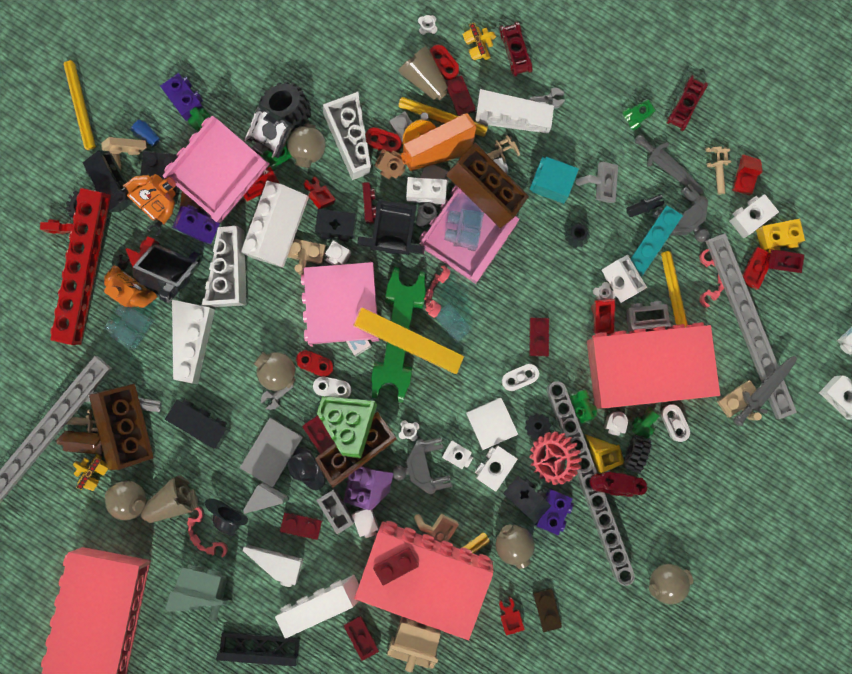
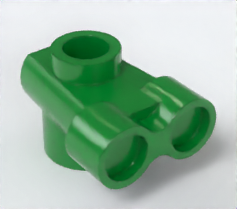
[622,99,656,131]
[188,107,211,131]
[260,144,292,171]
[569,390,597,424]
[631,407,660,439]

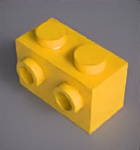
[756,219,805,253]

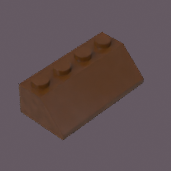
[446,143,529,228]
[89,384,154,470]
[315,412,397,487]

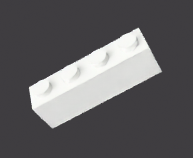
[241,181,309,268]

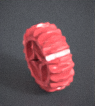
[529,431,582,485]

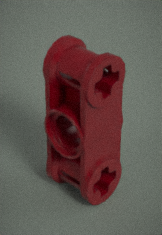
[499,21,532,77]
[666,75,708,132]
[590,472,647,497]

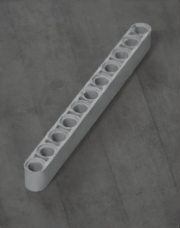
[546,381,635,586]

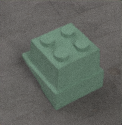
[165,565,232,620]

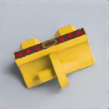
[462,23,496,61]
[73,454,108,491]

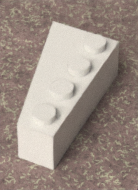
[475,89,554,133]
[323,92,371,180]
[202,226,247,307]
[172,300,215,384]
[275,575,359,638]

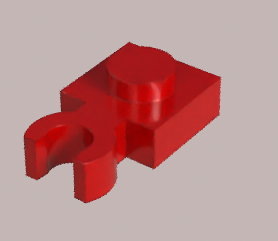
[304,177,336,209]
[40,219,73,234]
[499,597,525,636]

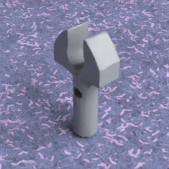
[529,88,565,109]
[261,385,294,410]

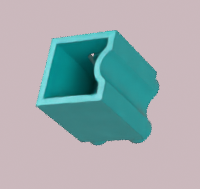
[529,157,579,204]

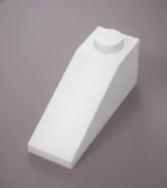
[243,544,303,587]

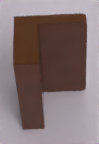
[56,430,103,455]

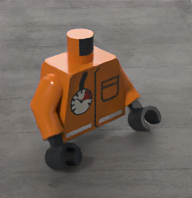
[113,174,176,236]
[104,254,161,308]

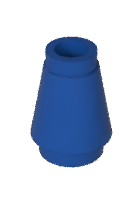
[130,119,160,147]

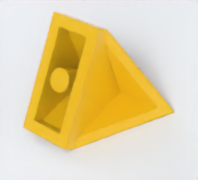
[585,434,624,473]

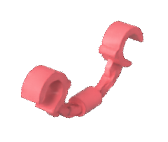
[699,249,724,307]
[424,266,450,318]
[187,506,228,557]

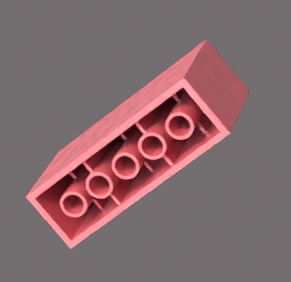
[587,322,720,409]
[354,521,493,641]
[41,547,151,674]

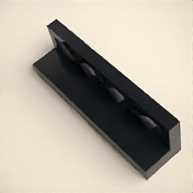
[216,632,300,667]

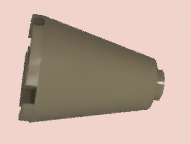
[398,46,448,100]
[141,475,198,523]

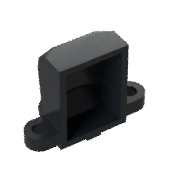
[357,200,425,255]
[133,243,202,303]

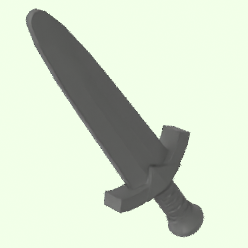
[635,134,703,195]
[733,356,797,426]

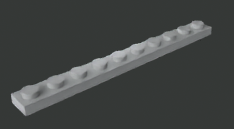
[705,233,797,419]
[0,356,112,503]

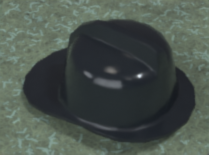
[288,447,325,490]
[205,498,248,536]

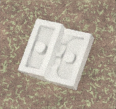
[466,397,518,450]

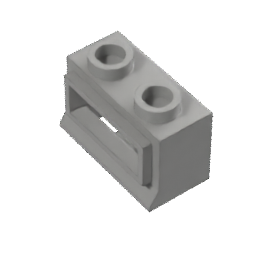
[626,301,671,332]

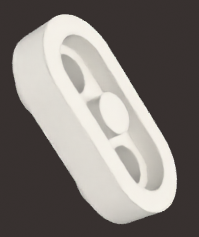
[502,364,539,391]
[313,377,352,398]
[661,405,690,442]

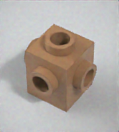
[374,149,406,179]

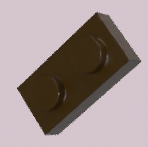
[532,588,562,633]

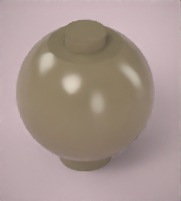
[287,124,326,168]
[254,352,296,391]
[105,481,146,520]
[495,524,535,569]
[649,564,693,605]

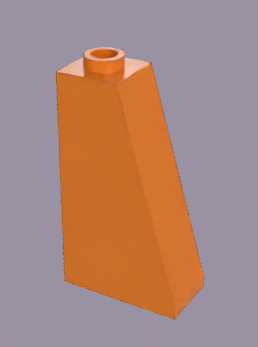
[401,113,476,171]

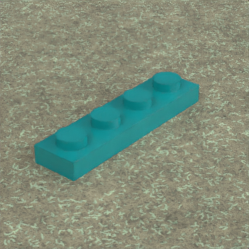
[631,205,683,277]

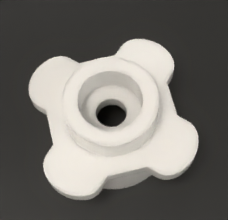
[418,15,437,35]
[593,282,616,300]
[399,420,419,441]

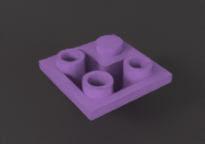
[344,466,393,510]

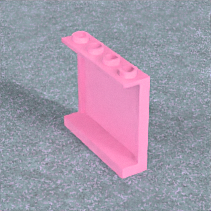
[163,116,270,223]
[419,185,519,284]
[301,262,379,347]

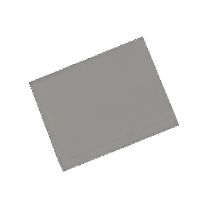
[243,483,289,514]

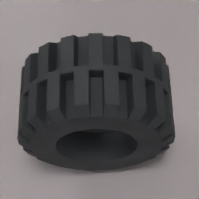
[259,82,311,135]

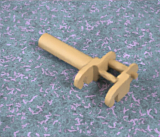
[487,135,520,163]
[705,146,731,195]
[66,409,98,433]

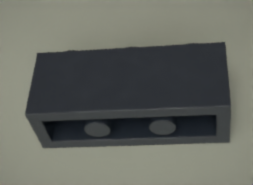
[82,150,133,212]
[165,398,230,449]

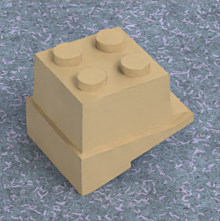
[387,616,441,672]

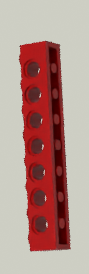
[50,188,111,345]

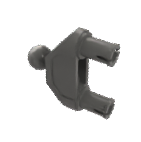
[652,183,710,243]
[392,437,452,495]

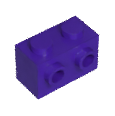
[160,73,204,121]
[172,205,220,244]
[535,488,574,535]

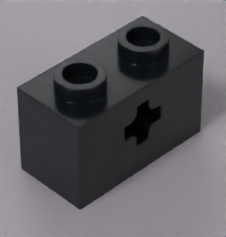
[315,209,357,242]
[503,476,551,523]

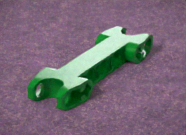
[371,267,426,403]

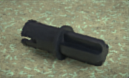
[626,194,664,217]

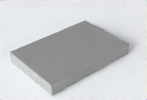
[240,418,303,488]

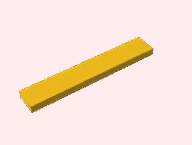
[353,308,464,374]

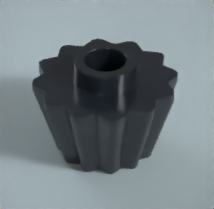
[564,222,590,248]
[525,413,551,439]

